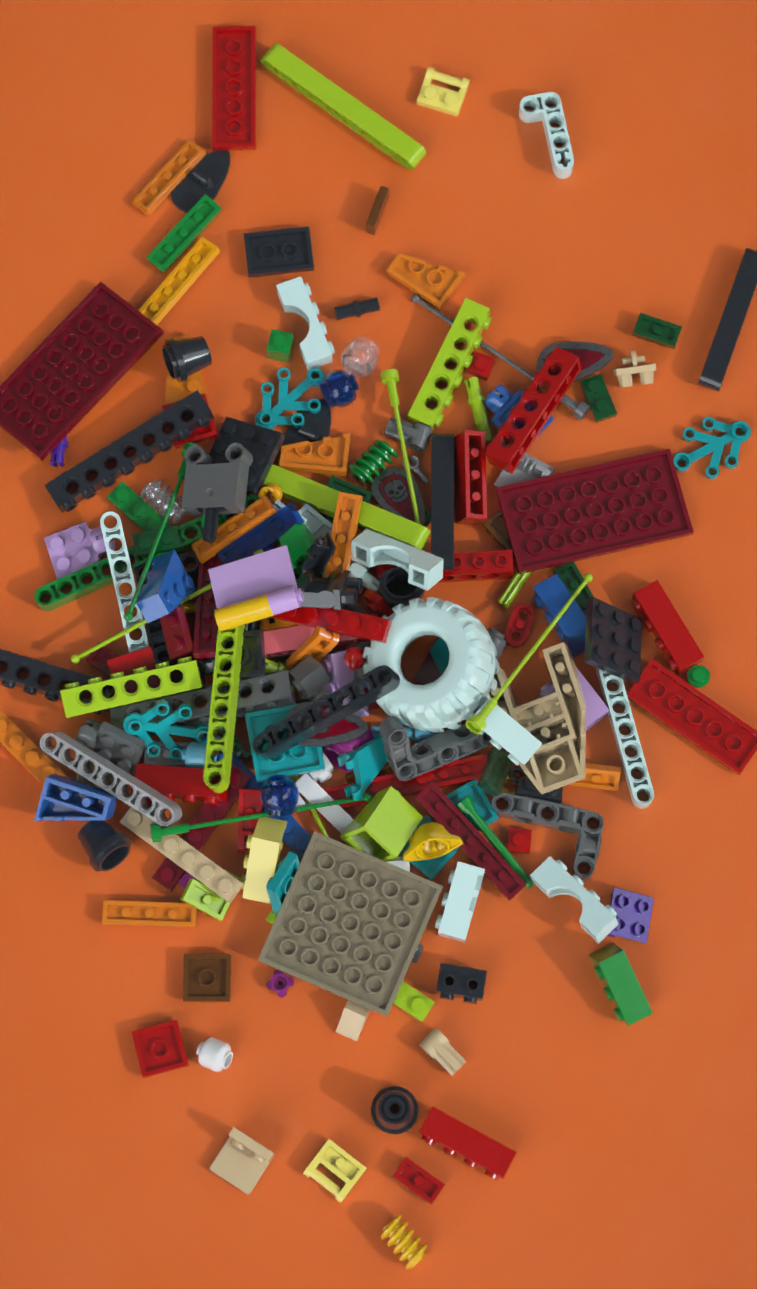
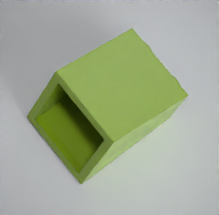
[340,786,423,862]

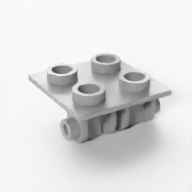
[494,453,555,487]

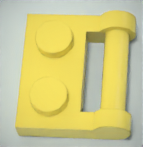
[417,67,470,117]
[303,1139,367,1203]

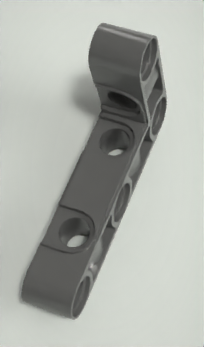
[380,716,492,781]
[491,793,604,881]

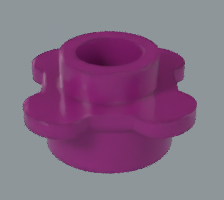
[266,970,294,998]

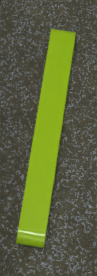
[260,43,427,170]
[261,464,431,550]
[203,625,245,793]

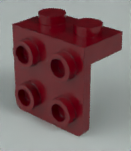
[160,607,195,660]

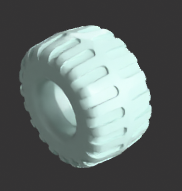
[363,597,499,733]

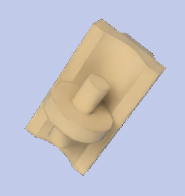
[613,350,656,387]

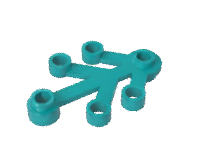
[255,367,325,430]
[673,417,751,480]
[123,700,209,760]

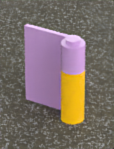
[208,545,304,631]

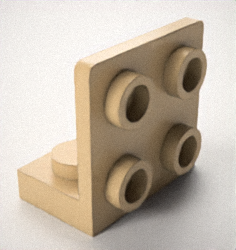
[210,1127,275,1194]

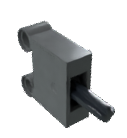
[181,442,253,543]

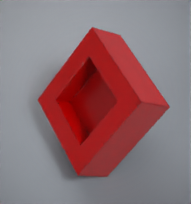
[467,351,496,381]
[507,828,532,854]

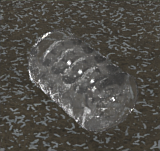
[140,479,187,526]

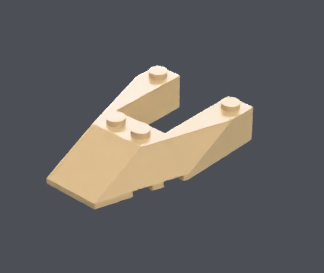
[487,642,586,794]

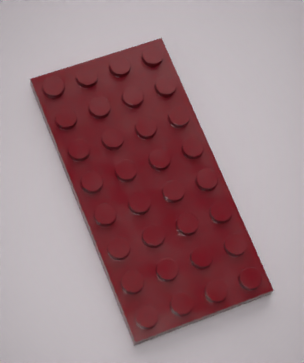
[0,281,164,461]
[496,448,694,575]

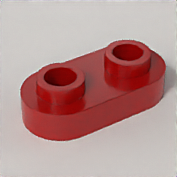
[504,603,535,648]

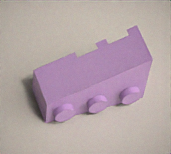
[319,649,369,718]

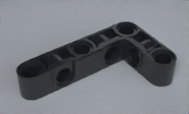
[135,552,200,666]

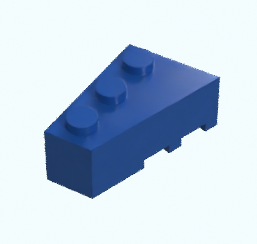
[532,574,586,658]
[34,774,118,821]

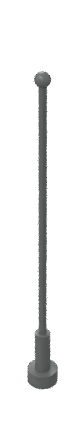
[411,294,591,421]

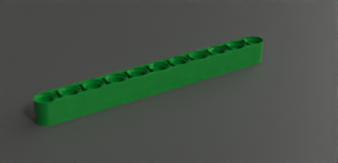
[34,495,260,611]

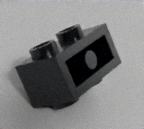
[436,963,487,1004]

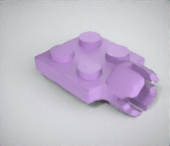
[44,522,116,579]

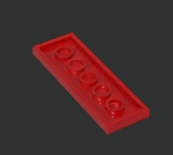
[212,26,256,150]
[627,659,757,775]

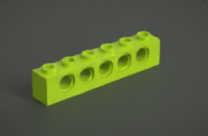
[408,298,492,431]
[60,656,203,718]

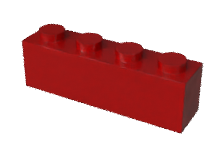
[454,430,487,525]
[631,580,704,675]
[132,764,228,805]
[419,1106,517,1180]

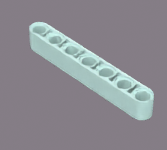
[100,512,149,653]
[596,668,654,809]

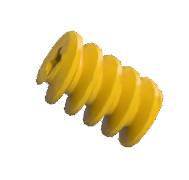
[381,1214,431,1269]

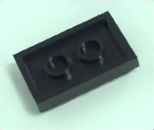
[244,226,314,278]

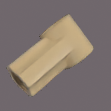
[419,1027,466,1076]

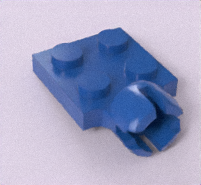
[484,384,554,441]

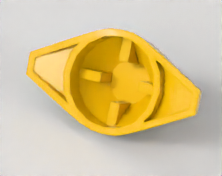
[403,822,463,862]

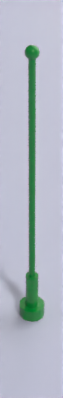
[124,442,197,621]
[150,793,372,843]

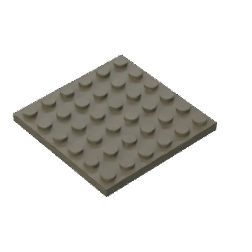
[258,831,443,1017]

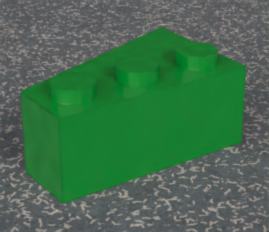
[589,943,653,1026]

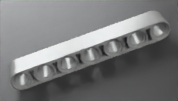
[40,731,182,826]

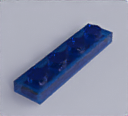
[216,502,305,565]

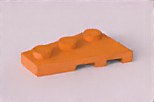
[386,253,466,309]
[165,333,208,405]
[279,432,351,476]

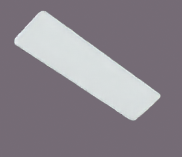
[294,774,353,834]

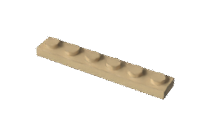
[120,807,244,903]

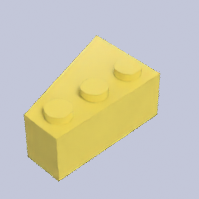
[241,817,287,904]

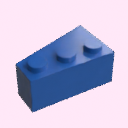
[136,550,196,623]

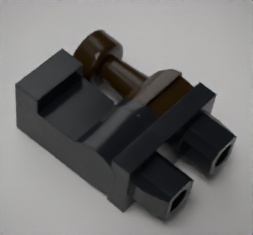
[296,570,363,611]

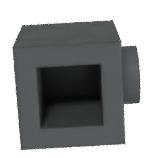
[289,655,331,697]

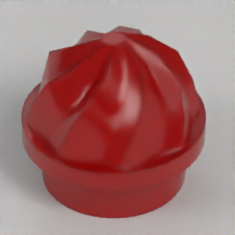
[343,647,367,671]

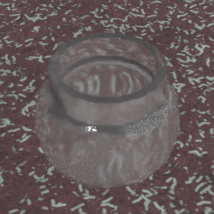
[341,337,380,378]

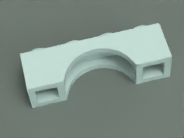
[276,276,335,371]
[351,529,444,591]
[530,856,618,944]

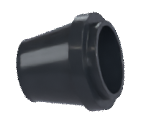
[162,336,212,383]
[379,566,425,612]
[78,821,131,871]
[371,1086,418,1135]

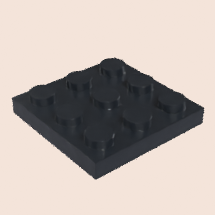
[209,417,286,496]
[584,597,642,684]

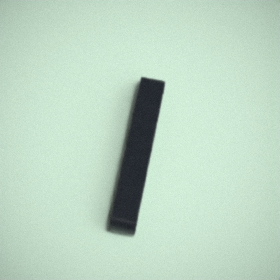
[698,247,757,392]
[431,434,454,571]
[252,665,400,759]

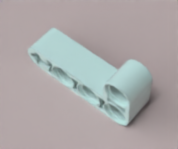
[519,92,574,179]

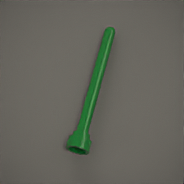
[455,795,534,888]

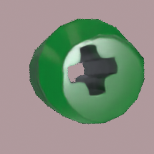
[349,439,399,488]

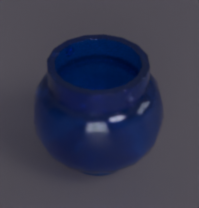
[319,369,360,409]
[260,774,299,817]

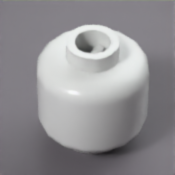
[196,1037,233,1072]

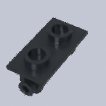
[300,532,336,577]

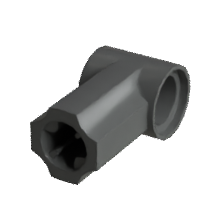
[385,417,433,452]

